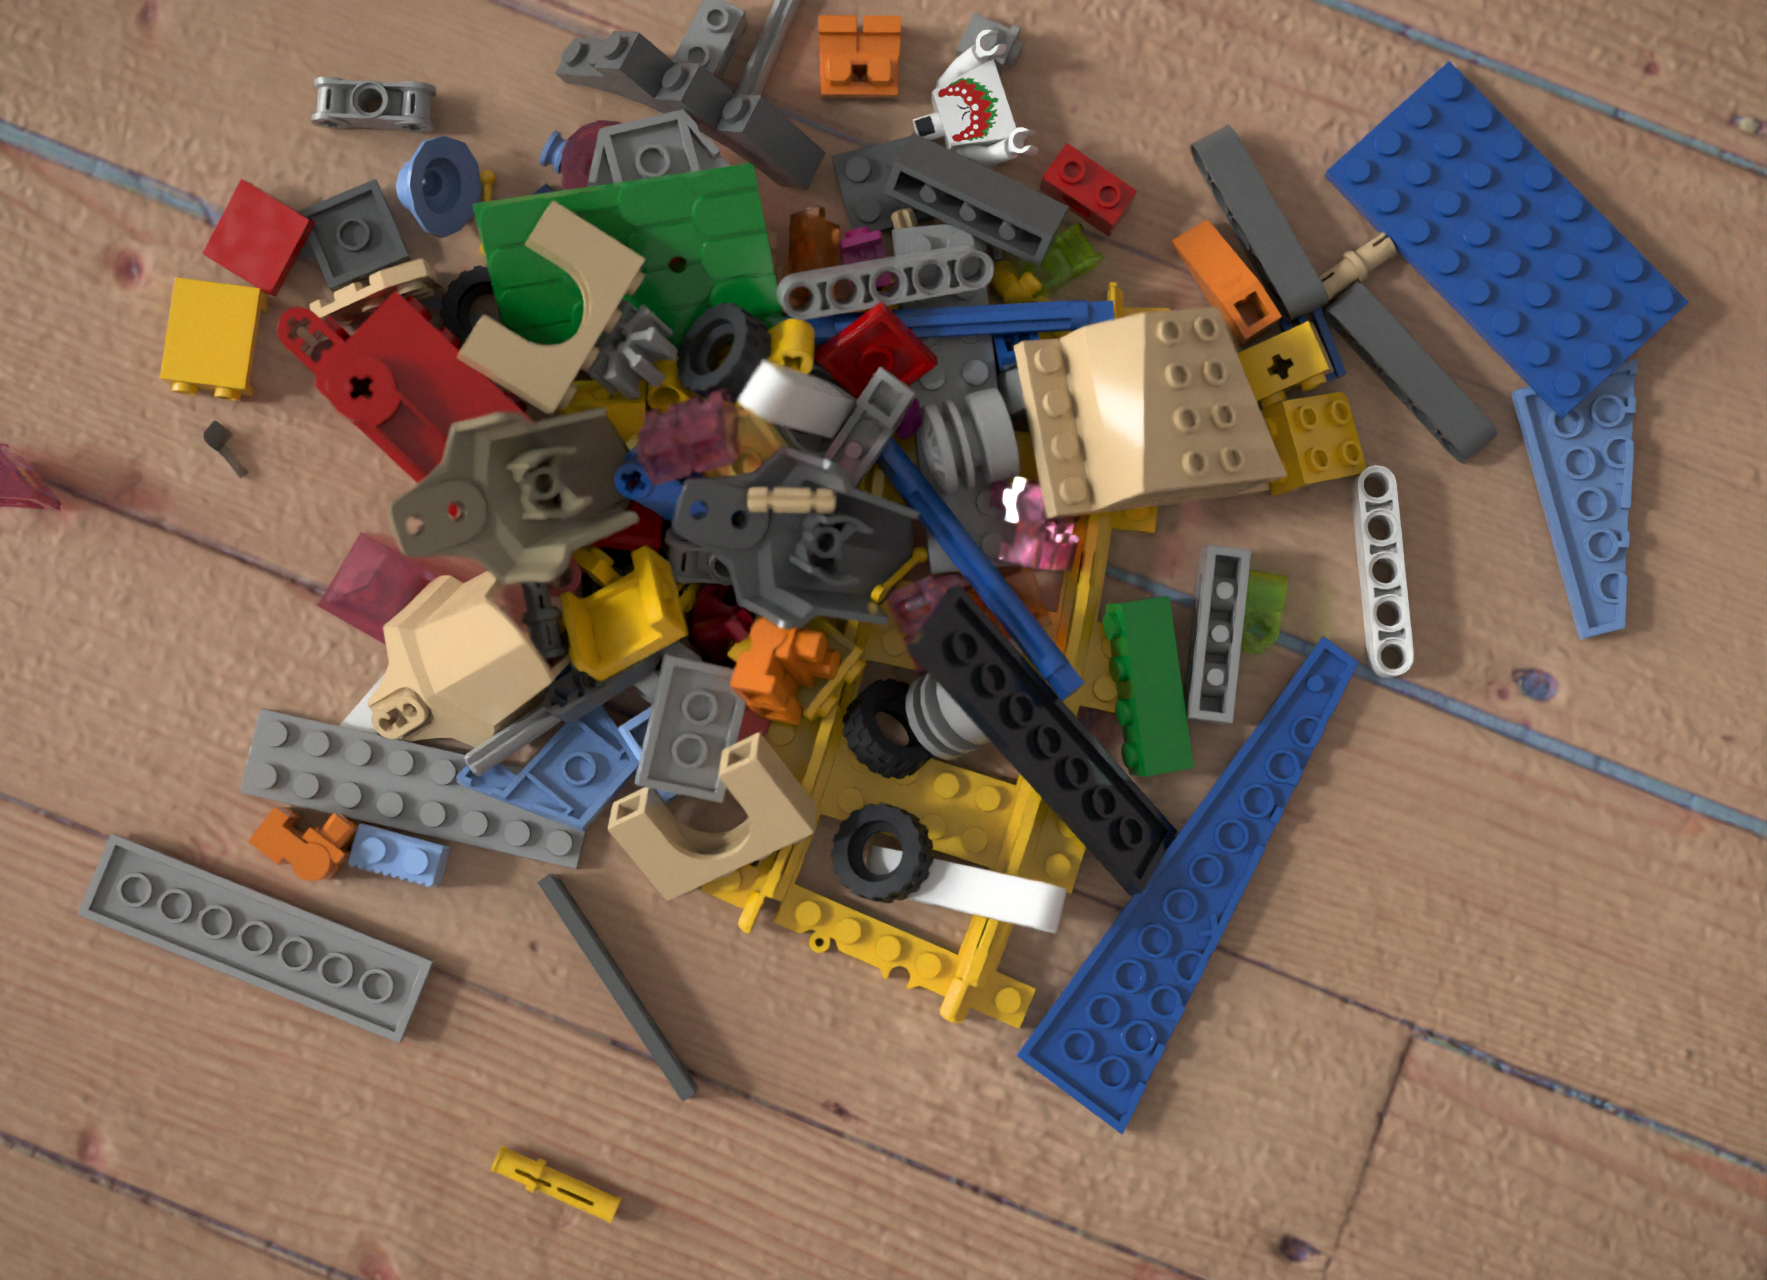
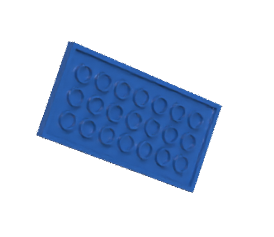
[1324,61,1689,419]

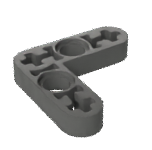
[545,566,661,722]

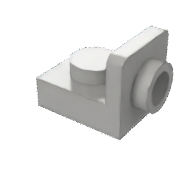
[956,13,1024,76]

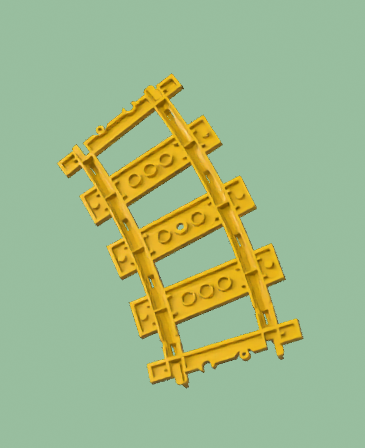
[700,279,1170,1029]

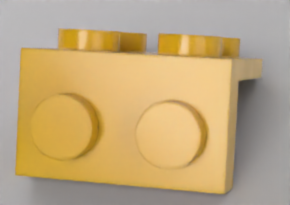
[1261,392,1366,497]

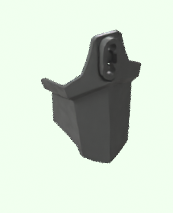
[673,445,919,629]

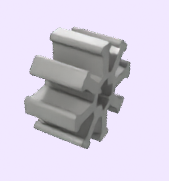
[586,300,677,399]

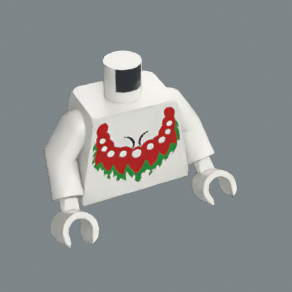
[913,30,1038,168]

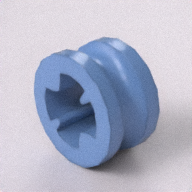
[540,130,576,174]

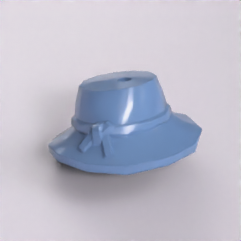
[396,135,482,238]

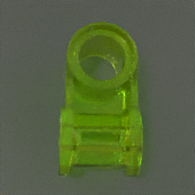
[1021,223,1104,297]
[1241,569,1288,654]

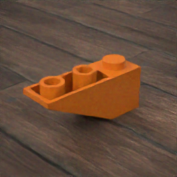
[1171,219,1282,347]

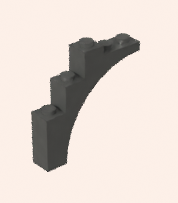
[555,31,826,189]

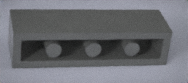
[883,133,1069,267]

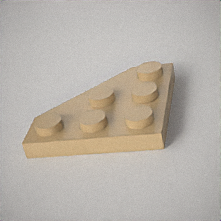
[309,258,443,326]

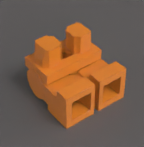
[818,15,901,99]
[730,617,841,725]
[248,806,359,881]

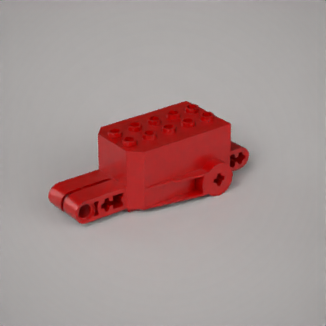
[276,290,582,597]

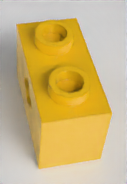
[1237,321,1334,409]

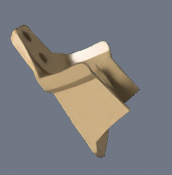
[368,571,571,748]

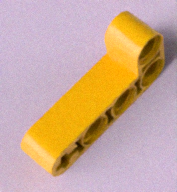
[647,319,815,424]

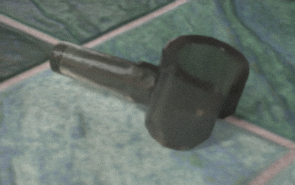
[203,421,249,479]

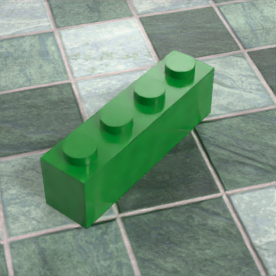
[1103,596,1194,777]

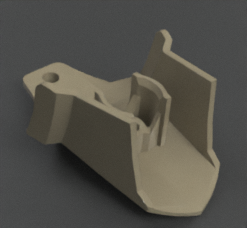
[388,408,639,585]

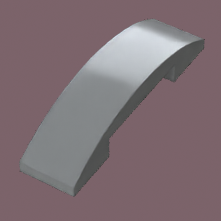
[823,367,917,489]

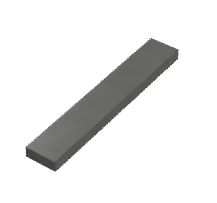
[537,874,699,1102]

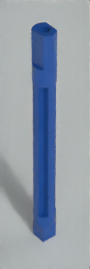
[785,300,1114,345]
[876,437,1085,701]

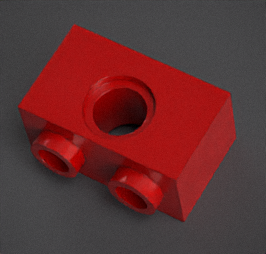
[1039,143,1137,237]

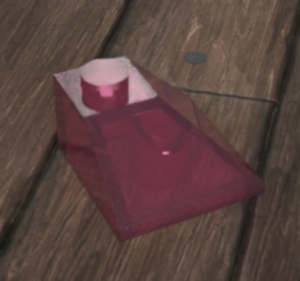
[317,532,436,645]

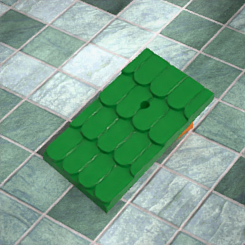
[472,163,784,350]

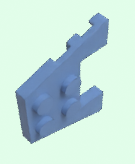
[456,661,639,832]

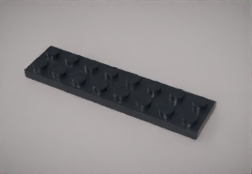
[907,585,1177,896]

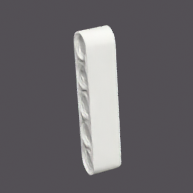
[739,361,857,439]
[1351,465,1414,679]
[866,845,1067,933]

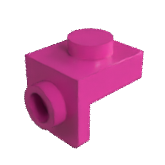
[838,227,892,291]

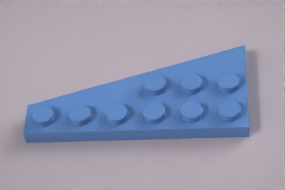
[1511,359,1638,640]

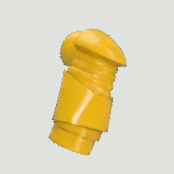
[989,260,1042,304]

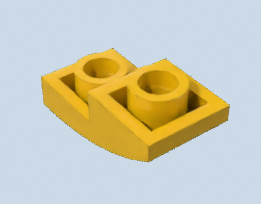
[571,544,622,588]

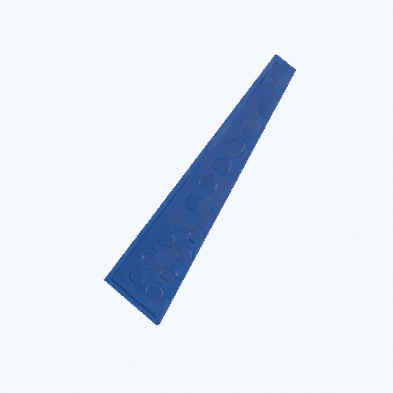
[1016,636,1358,1135]

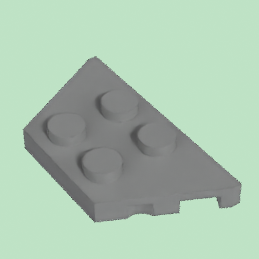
[587,109,730,187]

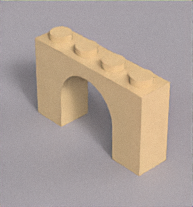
[456,201,645,414]
[608,732,817,901]

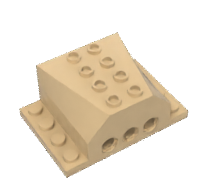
[1014,307,1287,519]

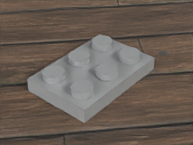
[634,653,746,803]

